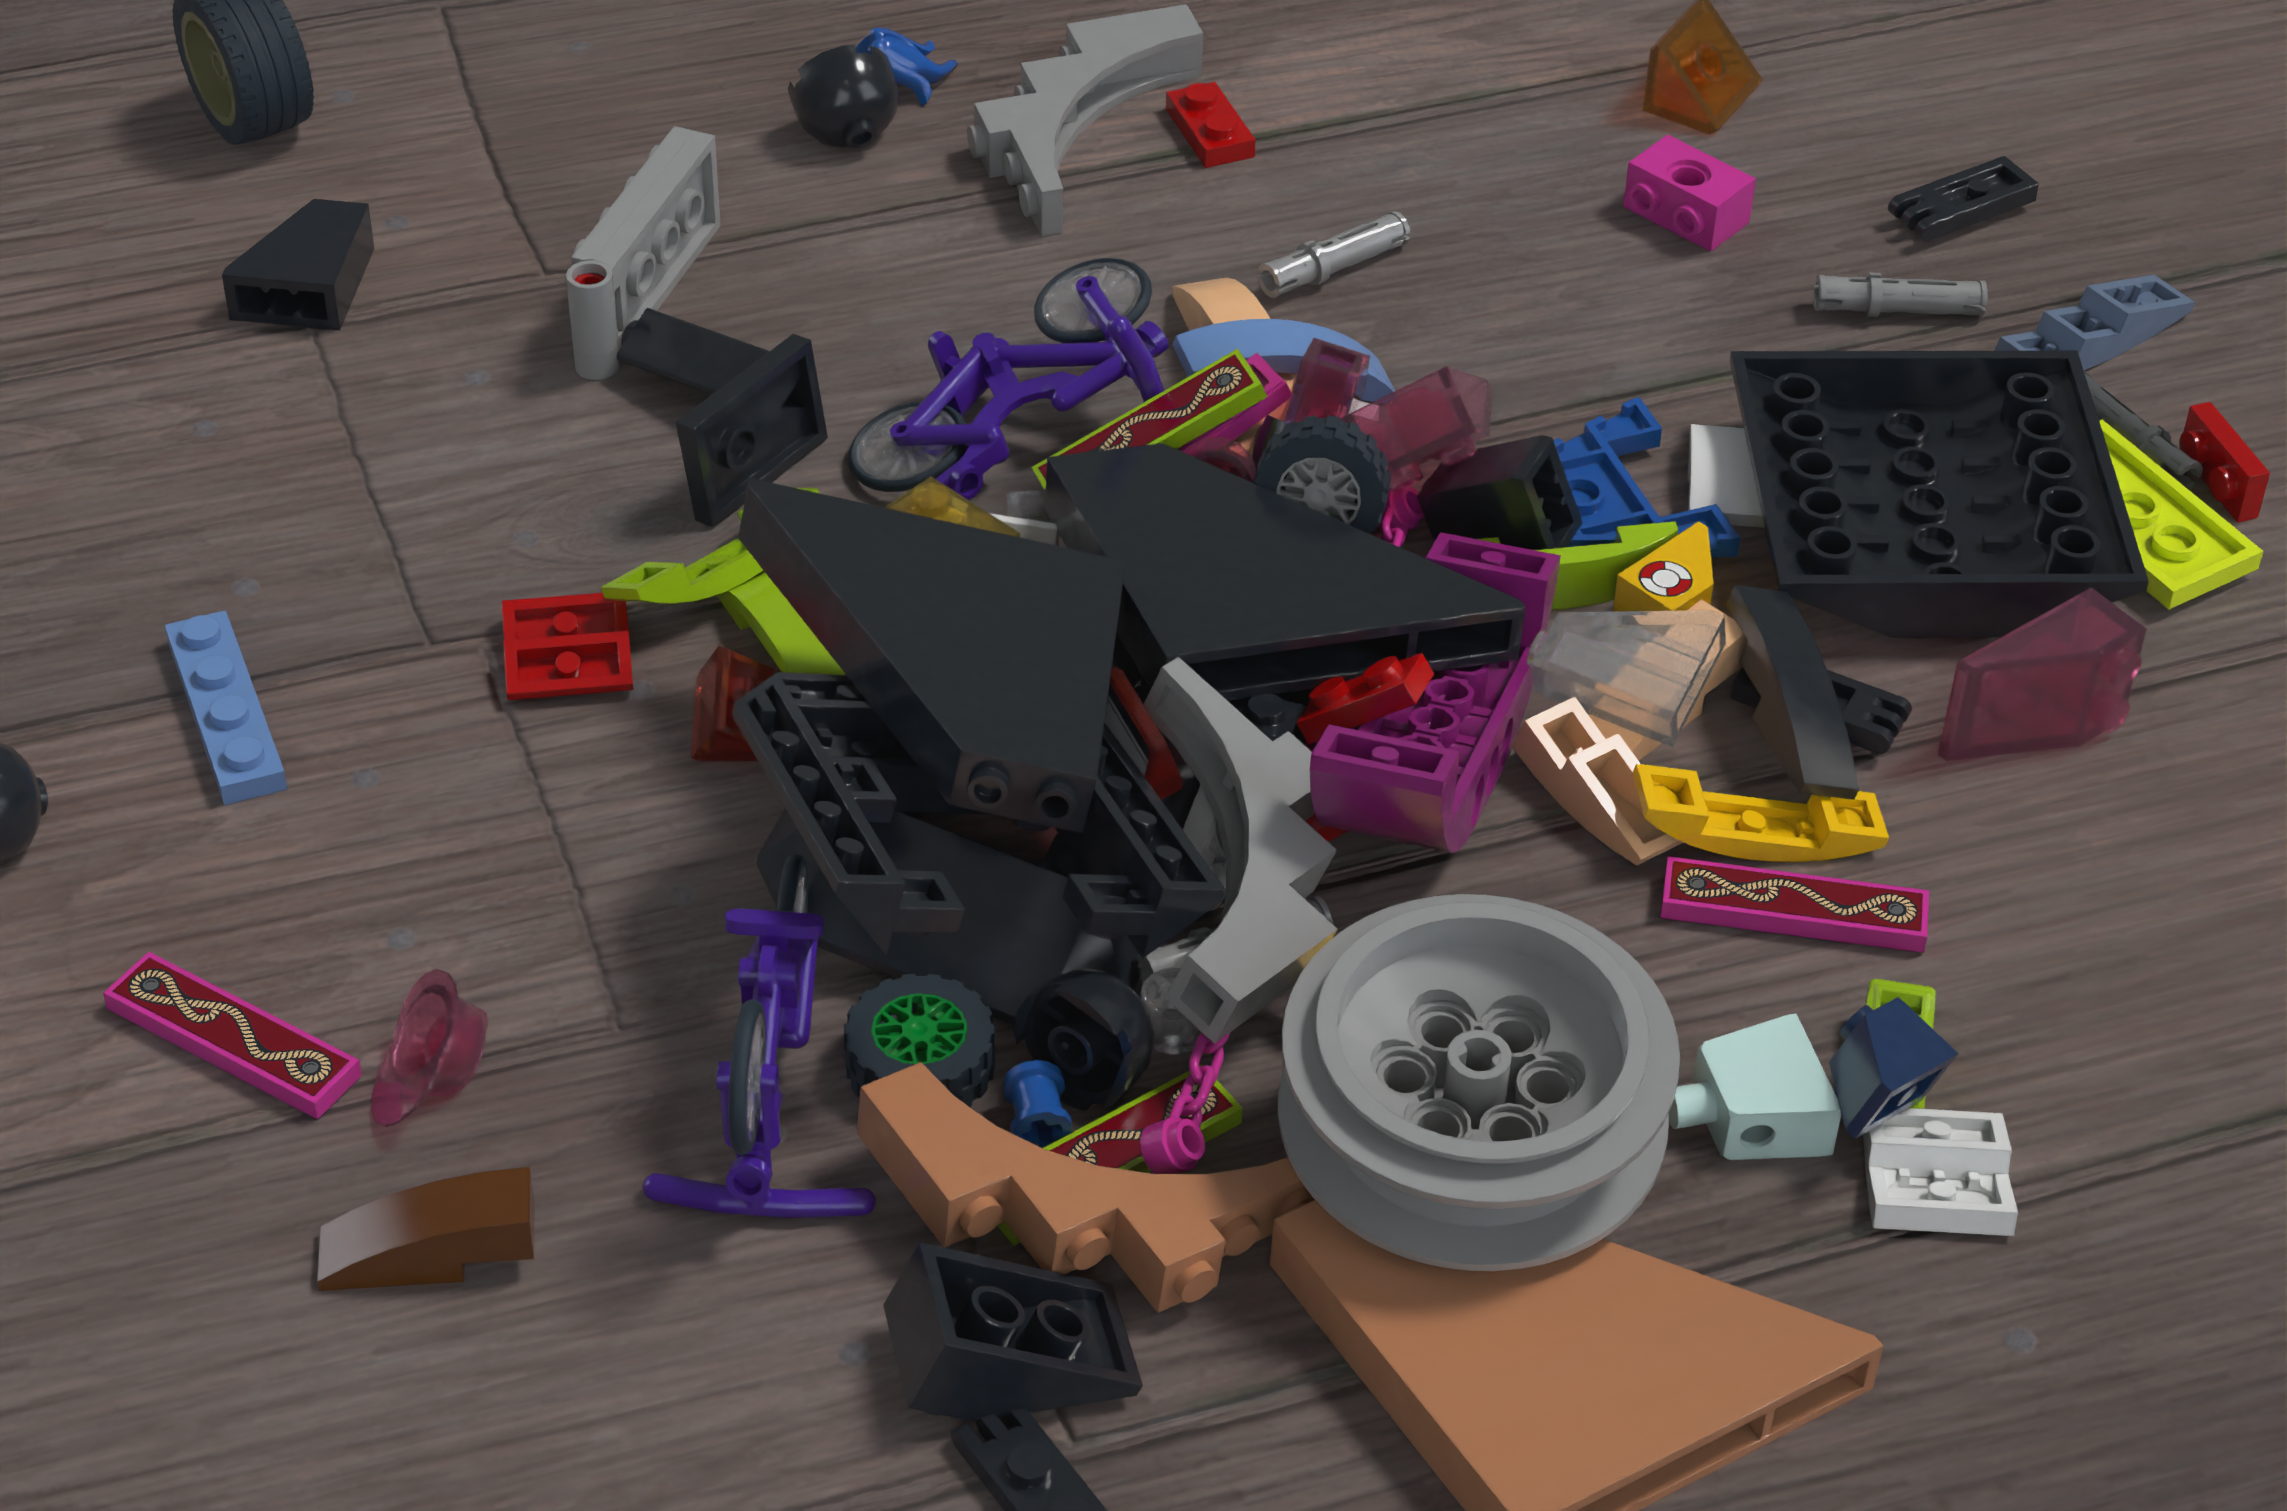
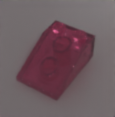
[1340,366,1493,492]
[1938,588,2147,761]

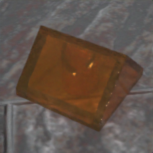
[1643,0,1763,135]

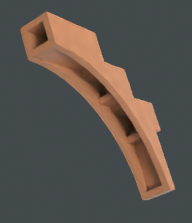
[856,1062,1315,1313]

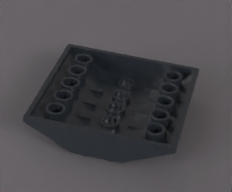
[1730,350,2149,638]

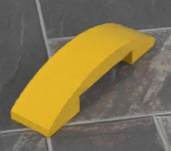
[1632,764,1889,862]

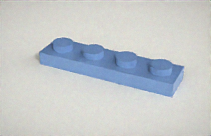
[165,610,287,805]

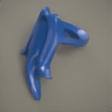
[856,27,958,106]

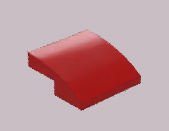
[502,593,634,700]

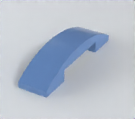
[1172,319,1397,404]

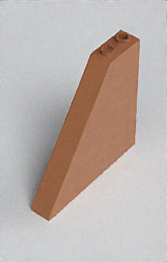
[1270,1200,1884,1511]

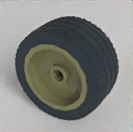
[172,0,314,145]

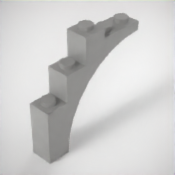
[967,4,1203,237]
[1141,657,1338,1044]

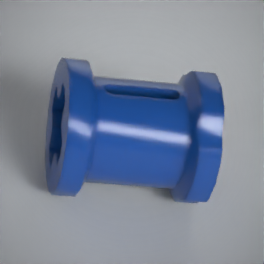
[1003,1060,1073,1148]

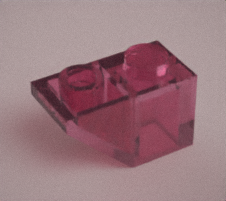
[1284,338,1370,423]

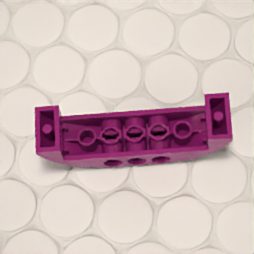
[1309,532,1561,853]

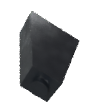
[222,199,374,330]
[1417,435,1583,550]

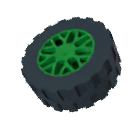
[844,973,995,1107]

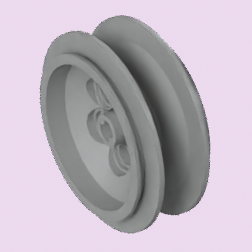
[1278,894,1680,1271]

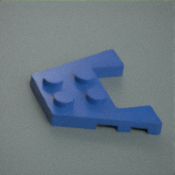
[1553,397,1740,557]

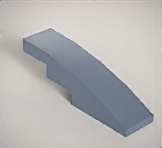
[1994,275,2196,370]

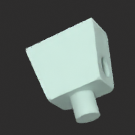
[1668,1013,1841,1160]

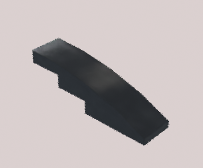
[1726,585,1859,800]

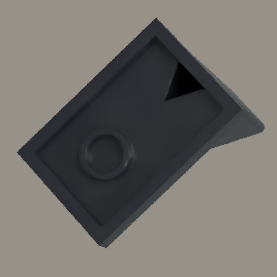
[616,308,828,527]

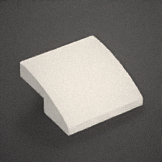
[1687,424,1765,528]
[1863,1108,2018,1236]

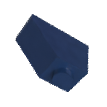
[1829,997,1959,1139]

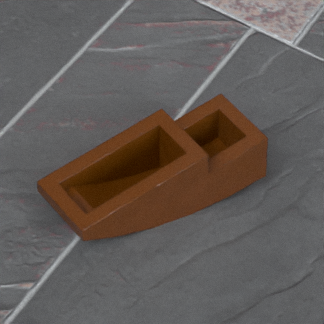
[317,1167,535,1291]

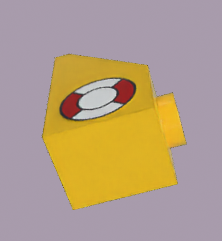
[1612,521,1714,645]

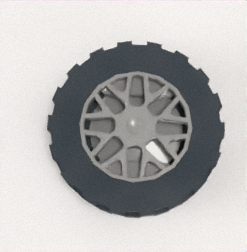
[1253,415,1391,533]

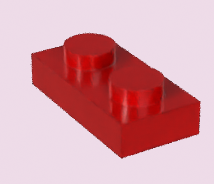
[1165,82,1256,168]
[2179,402,2270,523]
[1296,653,1434,744]

